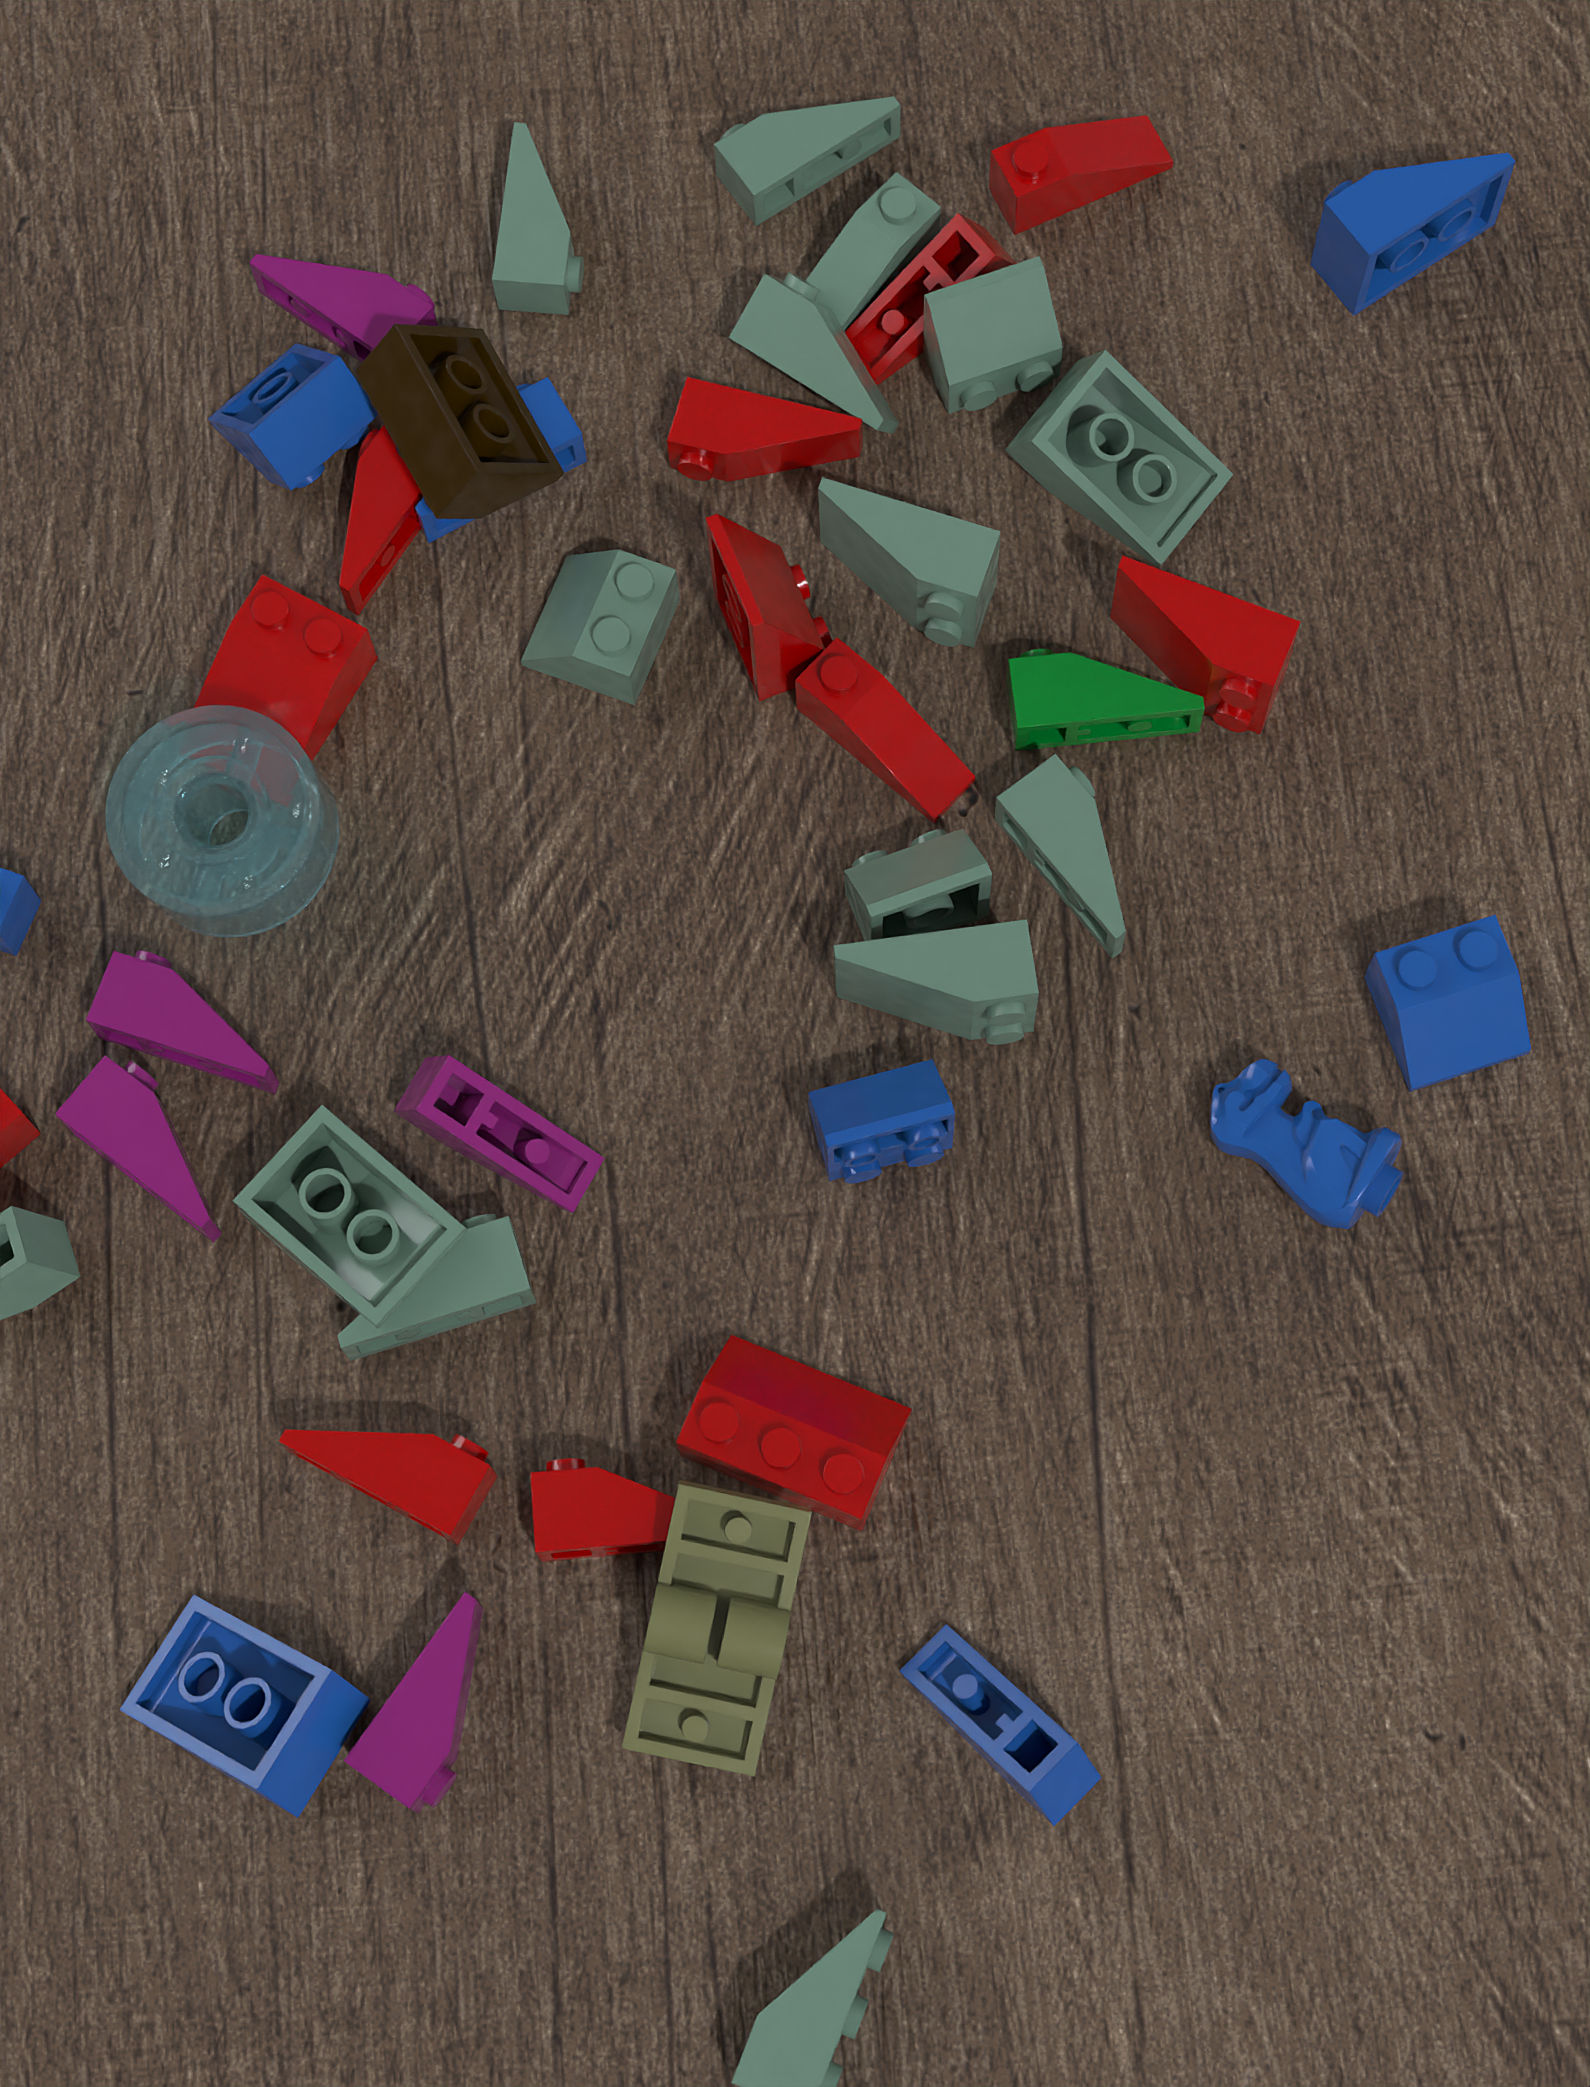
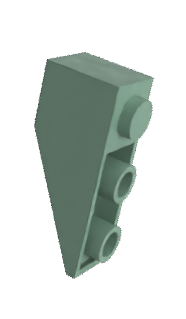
[731,1909,894,2087]

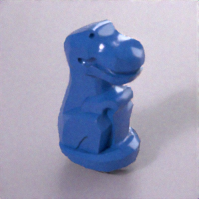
[1209,1059,1404,1229]

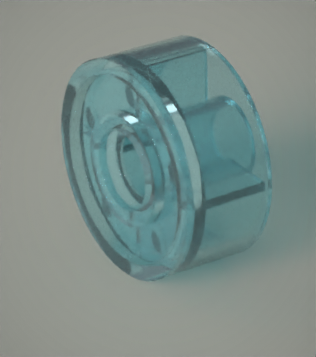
[105,705,339,938]

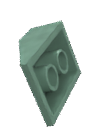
[1005,350,1233,566]
[818,477,1001,648]
[833,919,1039,1045]
[233,1105,467,1328]

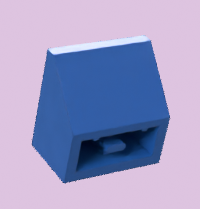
[808,1059,955,1184]

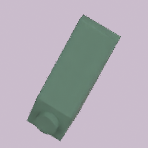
[714,96,901,226]
[492,122,584,315]
[806,172,941,332]
[729,272,899,434]
[994,754,1126,959]
[0,1206,80,1320]
[337,1214,537,1361]

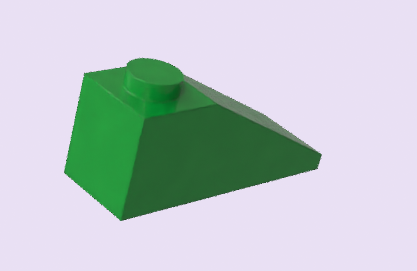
[1006,649,1205,751]

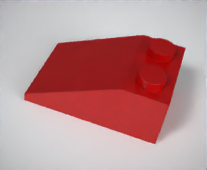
[705,514,832,701]
[1110,556,1301,735]
[176,574,378,808]

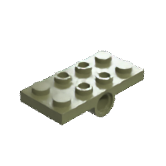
[622,1480,812,1777]

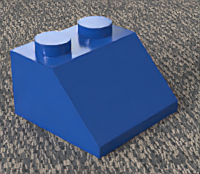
[208,343,379,491]
[1364,915,1531,1092]

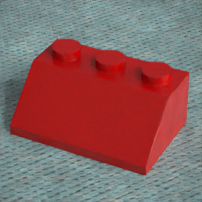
[676,1335,912,1531]

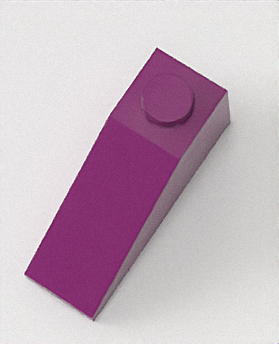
[249,254,438,363]
[86,950,280,1094]
[55,1055,222,1243]
[393,1055,605,1213]
[344,1592,483,1813]

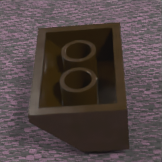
[355,324,564,519]

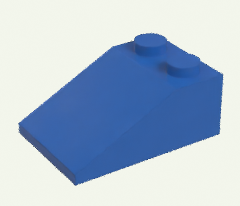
[1310,153,1516,316]
[120,1595,371,1818]

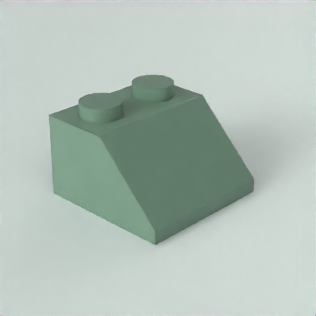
[923,256,1063,414]
[521,549,680,705]
[844,828,992,941]

